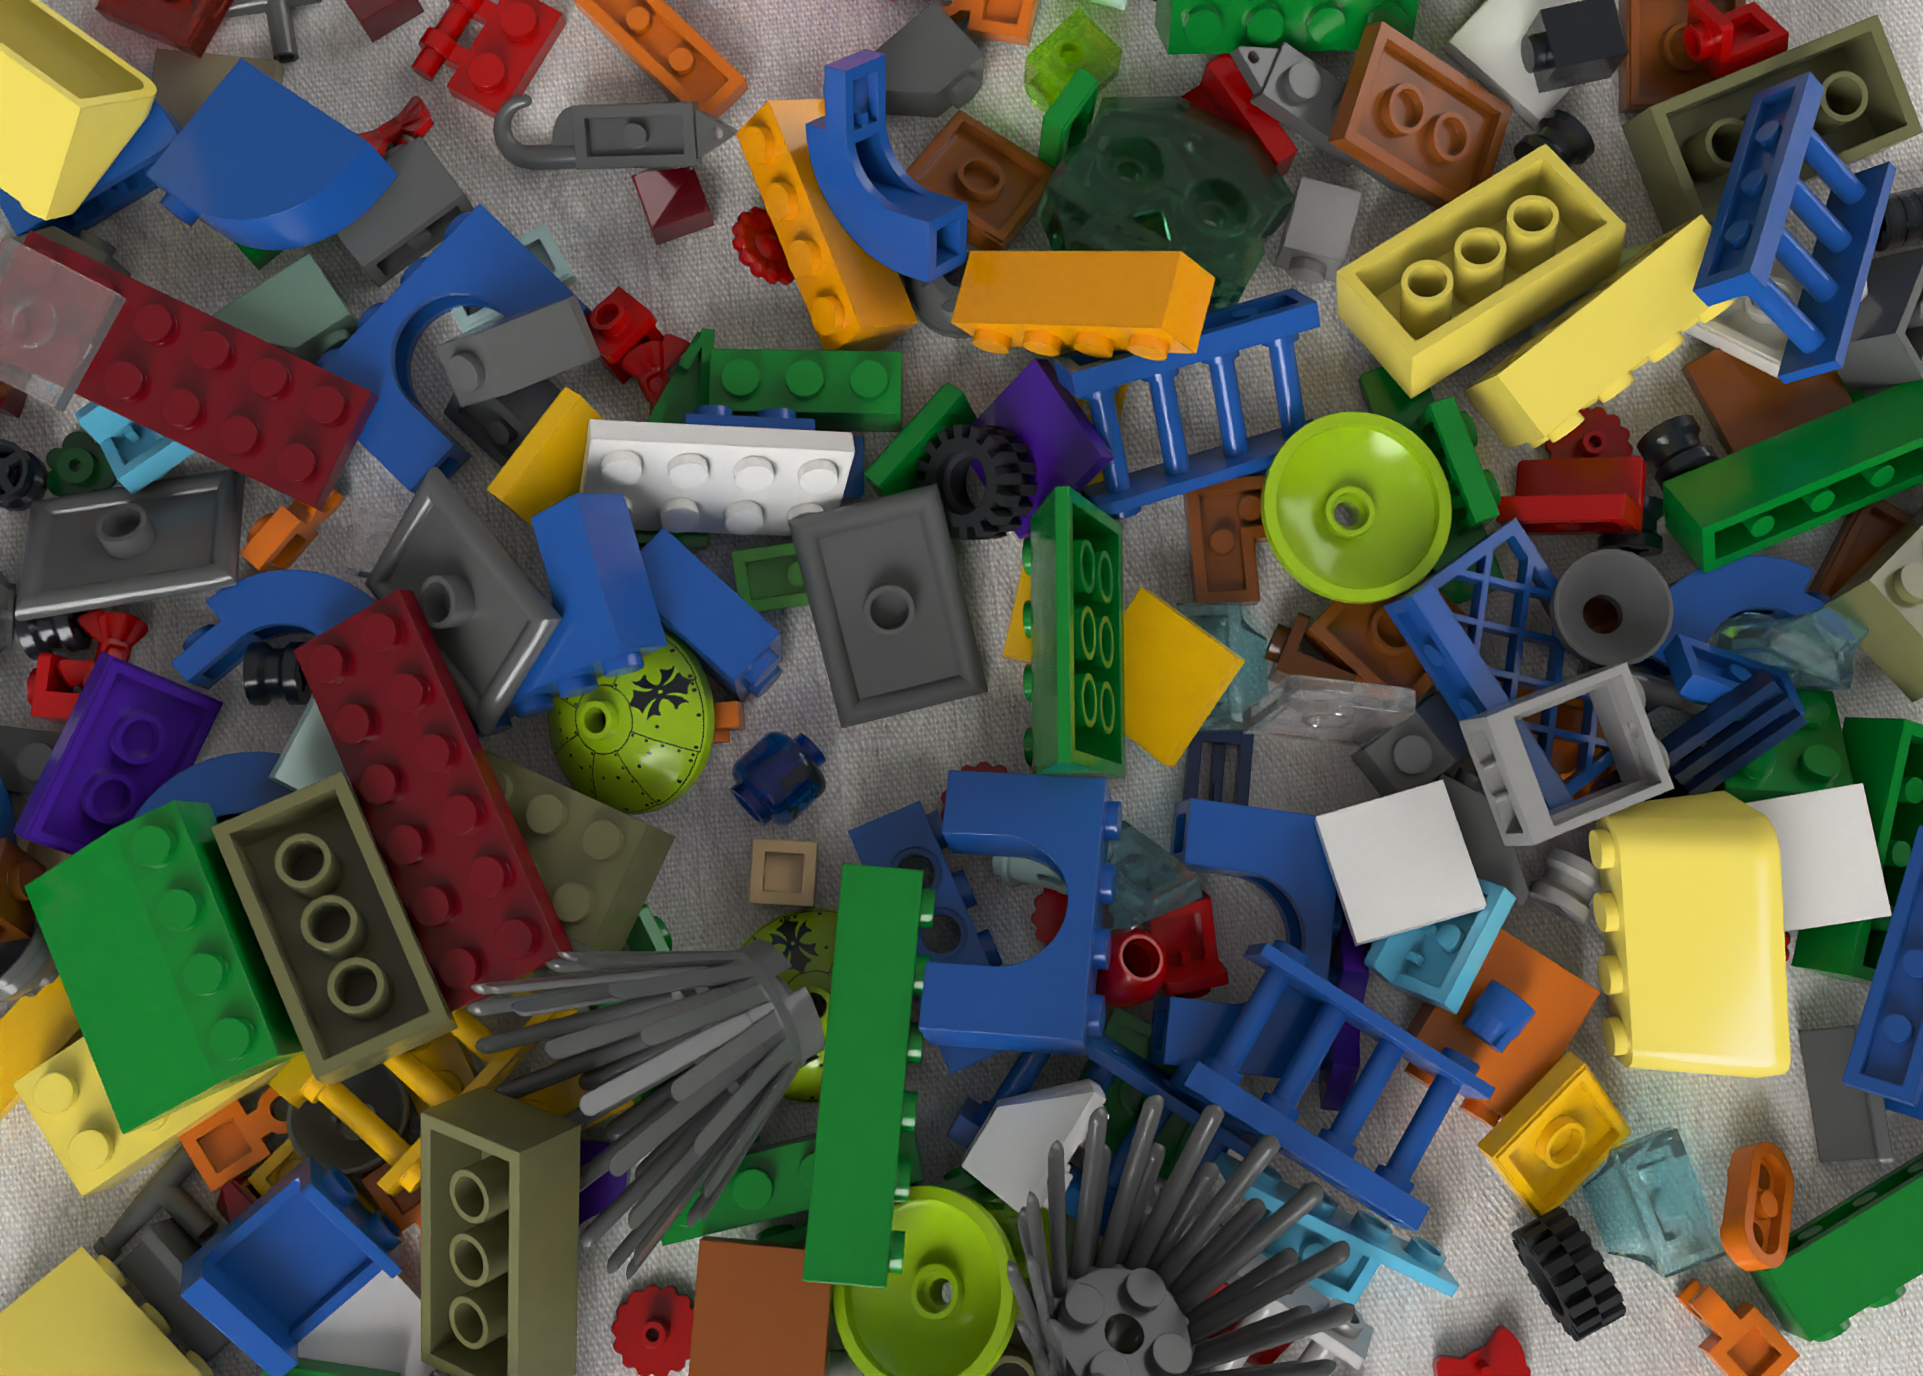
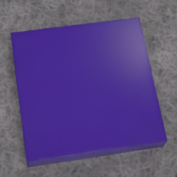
[970,358,1115,539]

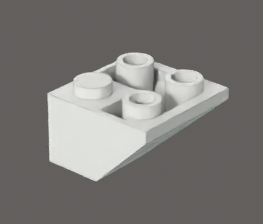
[961,1078,1110,1213]

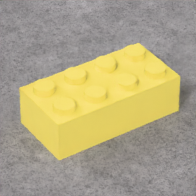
[1336,143,1626,399]
[1463,214,1736,449]
[13,1036,292,1197]

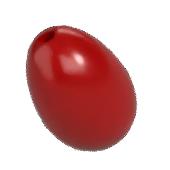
[1095,927,1168,1008]

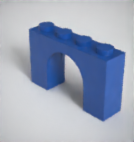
[315,203,592,494]
[469,493,668,738]
[918,770,1122,1057]
[1148,798,1343,1083]

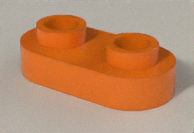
[1720,1141,1794,1272]

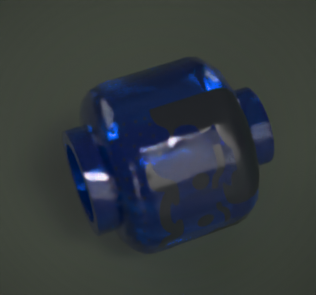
[730,731,826,827]

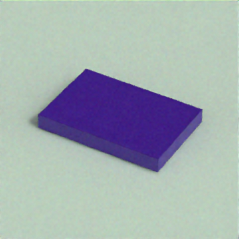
[13,651,223,855]

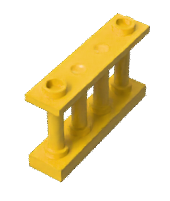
[267,976,579,1197]

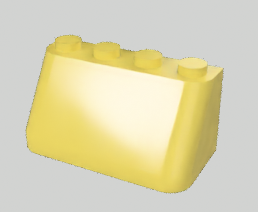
[0,0,157,221]
[1589,791,1791,1078]
[0,1246,215,1376]

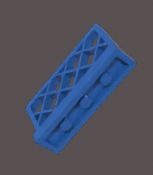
[1383,518,1656,811]

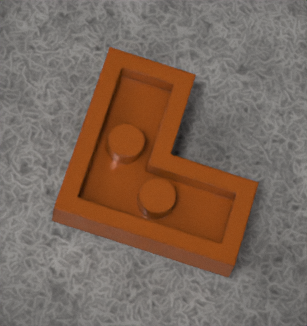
[1183,475,1268,610]

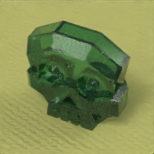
[1037,96,1296,312]

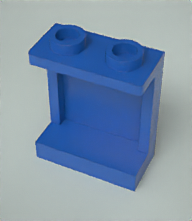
[180,1155,404,1376]

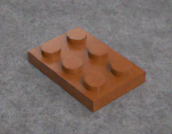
[1328,21,1513,209]

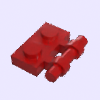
[411,0,566,119]

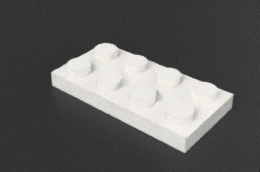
[579,419,855,536]

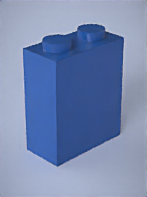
[640,527,783,703]

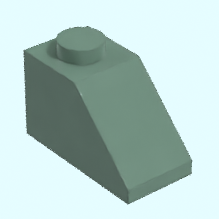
[211,253,358,365]

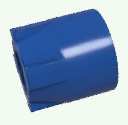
[1461,979,1536,1053]

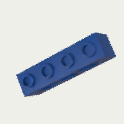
[848,801,1006,1075]

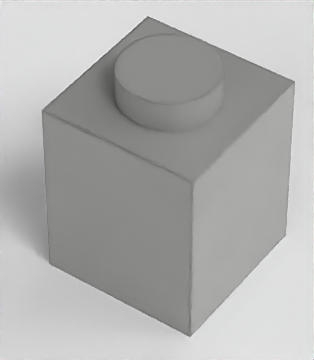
[1274,176,1363,283]

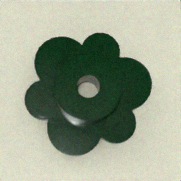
[46,431,117,497]

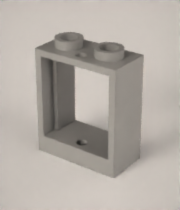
[1458,662,1674,846]

